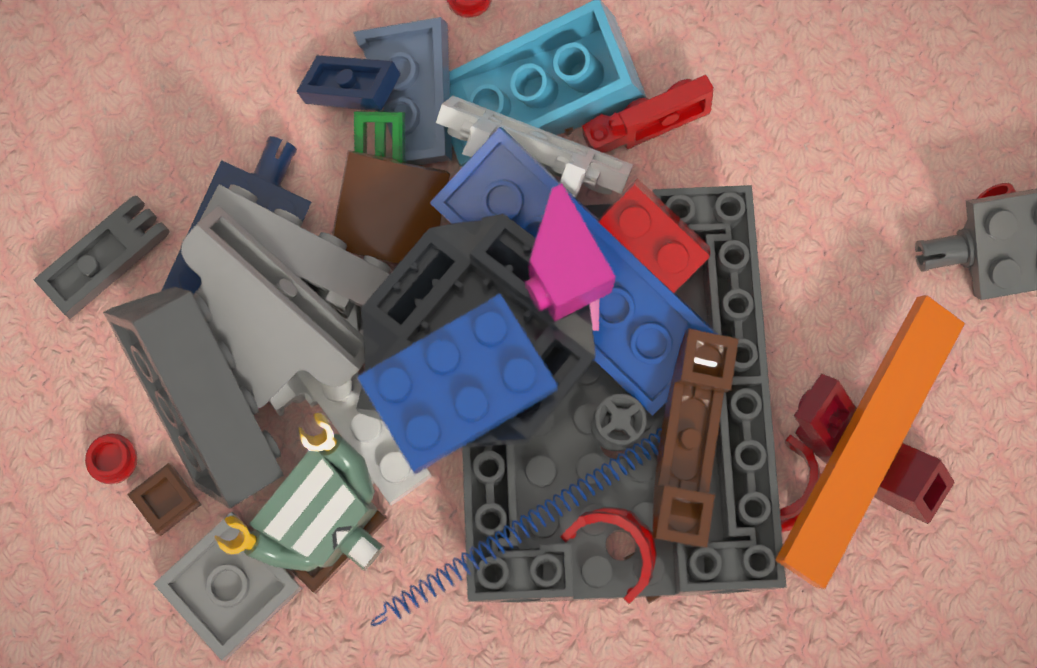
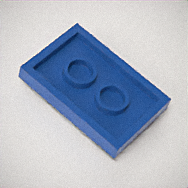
[357,294,558,475]

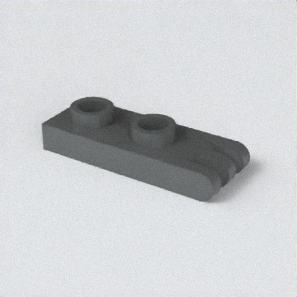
[33,196,169,319]

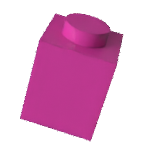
[525,184,615,322]

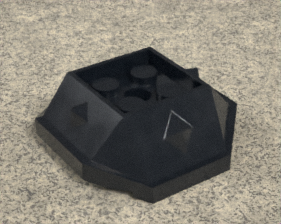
[361,214,596,447]

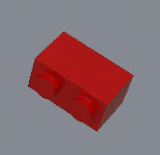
[598,178,710,293]

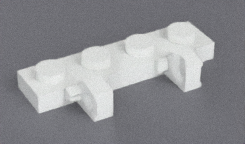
[436,95,633,197]
[269,371,432,506]

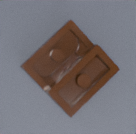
[332,150,450,264]

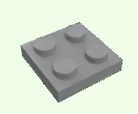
[154,512,303,661]

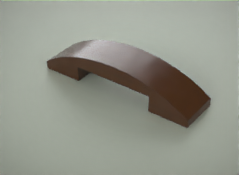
[653,329,739,548]

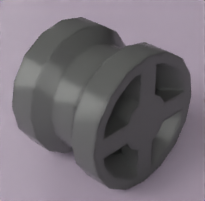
[591,394,647,451]

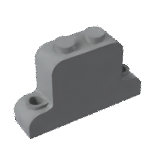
[181,205,365,408]

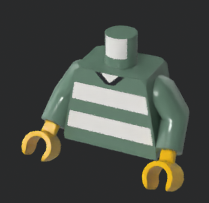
[214,413,384,572]

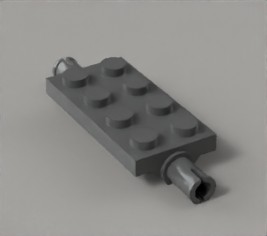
[915,189,1037,300]

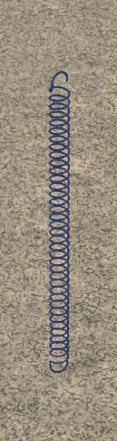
[371,428,662,626]

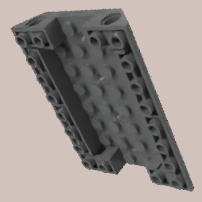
[462,185,786,603]

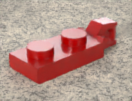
[582,75,714,153]

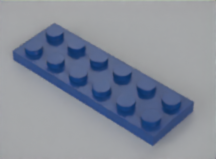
[430,127,719,416]

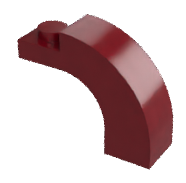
[793,373,955,525]

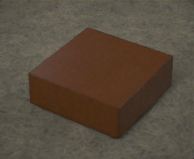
[127,463,202,536]

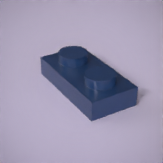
[296,55,401,111]

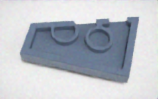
[354,17,452,165]

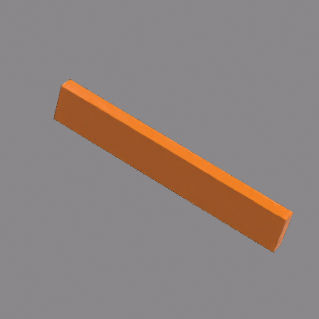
[775,295,965,589]

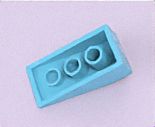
[449,0,647,167]

